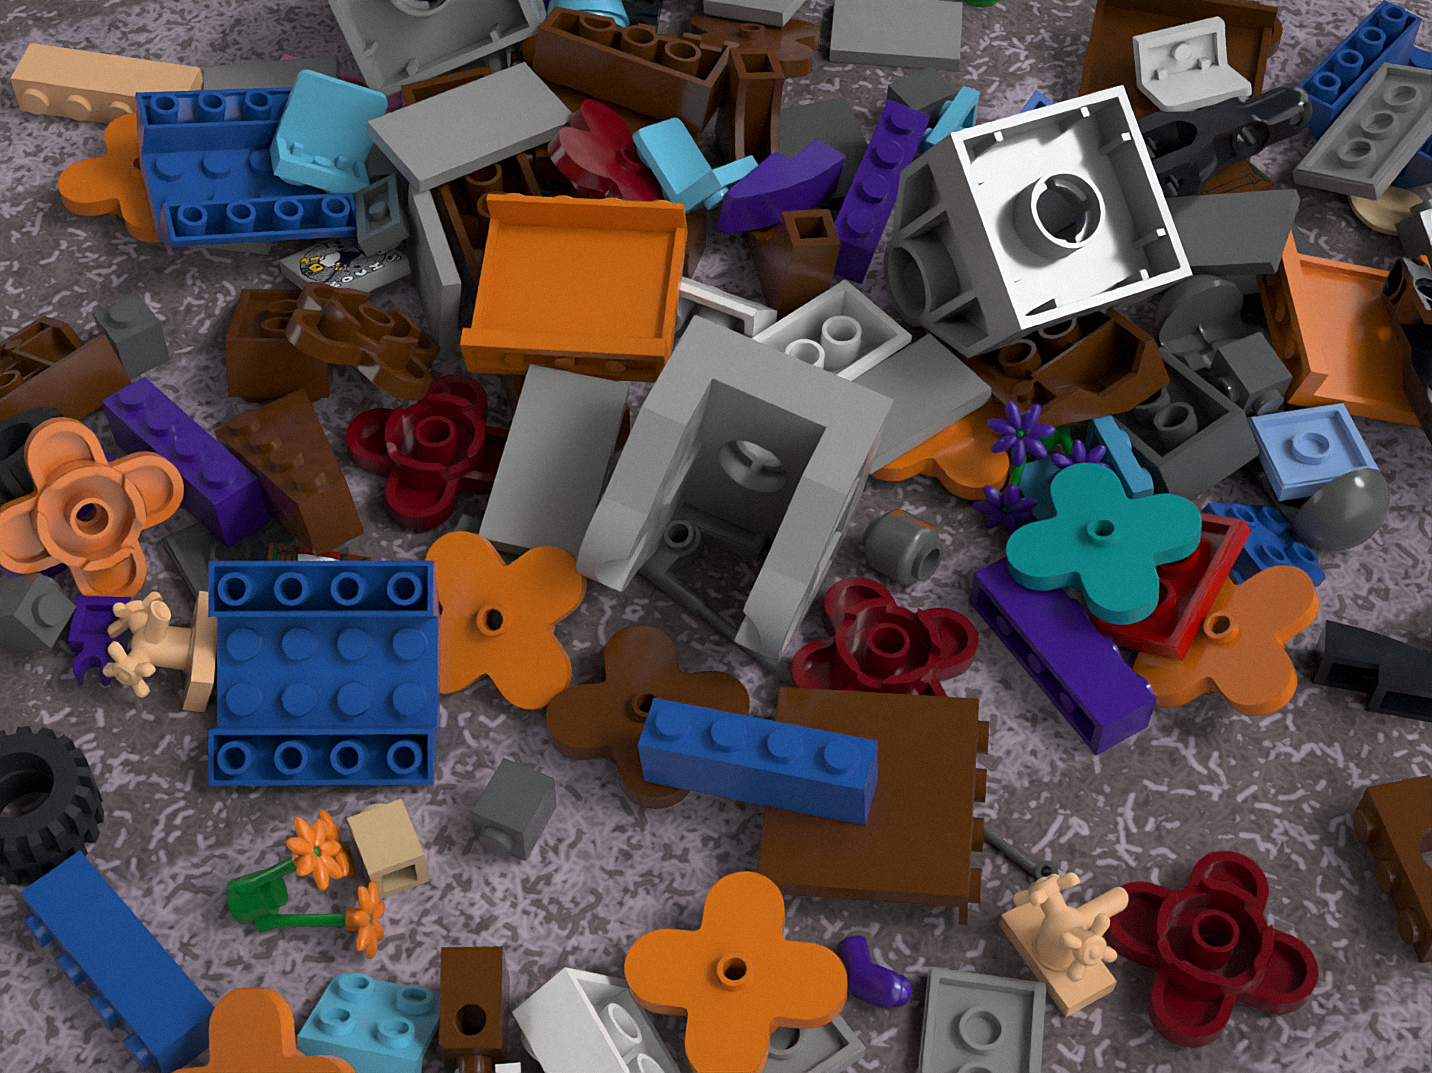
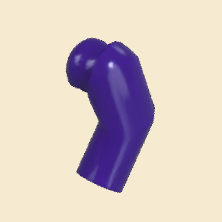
[838,935,912,1009]

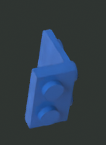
[1201,503,1326,587]

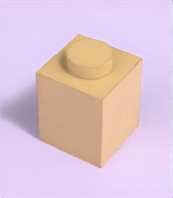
[347,798,429,900]

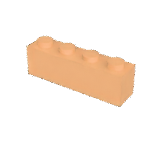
[10,43,204,124]

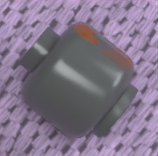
[863,509,943,586]

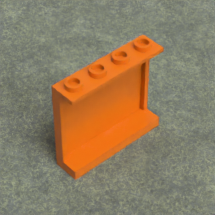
[460,193,688,383]
[1256,230,1431,427]

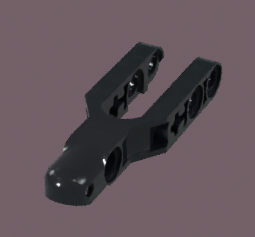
[1136,85,1313,198]
[1381,255,1432,446]

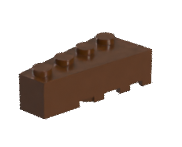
[532,6,740,134]
[214,387,364,557]

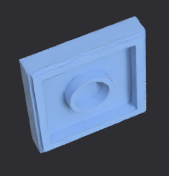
[1247,403,1381,501]

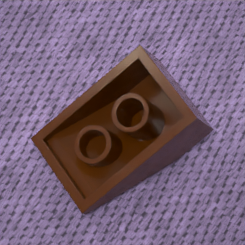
[225,289,334,403]

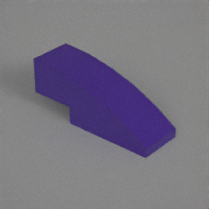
[717,139,846,234]

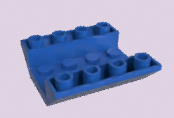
[1298,0,1432,189]
[135,87,357,247]
[208,561,440,786]

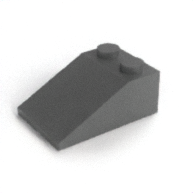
[1111,347,1260,502]

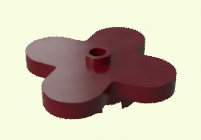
[548,99,665,202]
[346,374,510,530]
[789,577,978,697]
[1104,851,1319,1048]

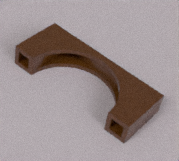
[714,47,841,322]

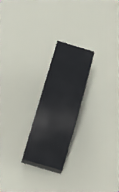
[1313,620,1432,723]

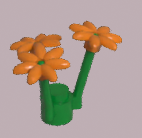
[226,810,385,959]

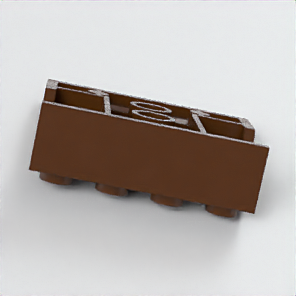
[933,307,1170,427]
[0,315,132,422]

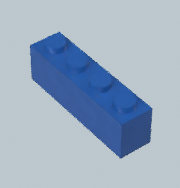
[638,698,878,826]
[20,850,215,1073]

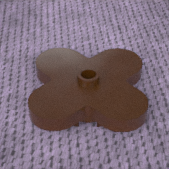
[689,14,820,81]
[285,282,440,401]
[546,625,750,809]

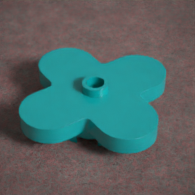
[1006,463,1202,625]

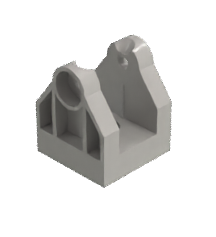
[328,0,547,97]
[883,85,1193,358]
[576,315,894,661]

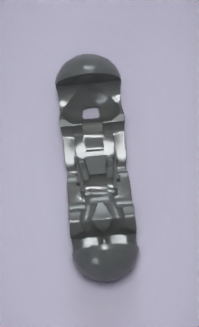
[1154,274,1390,551]

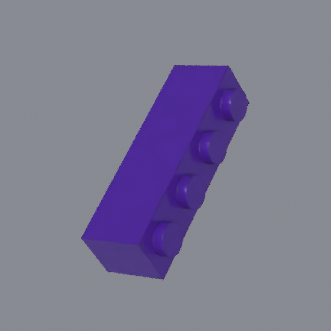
[833,99,930,284]
[101,376,271,548]
[969,557,1156,756]

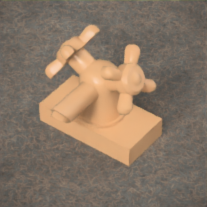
[103,591,217,712]
[999,872,1129,1018]

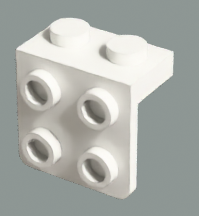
[1132,16,1252,112]

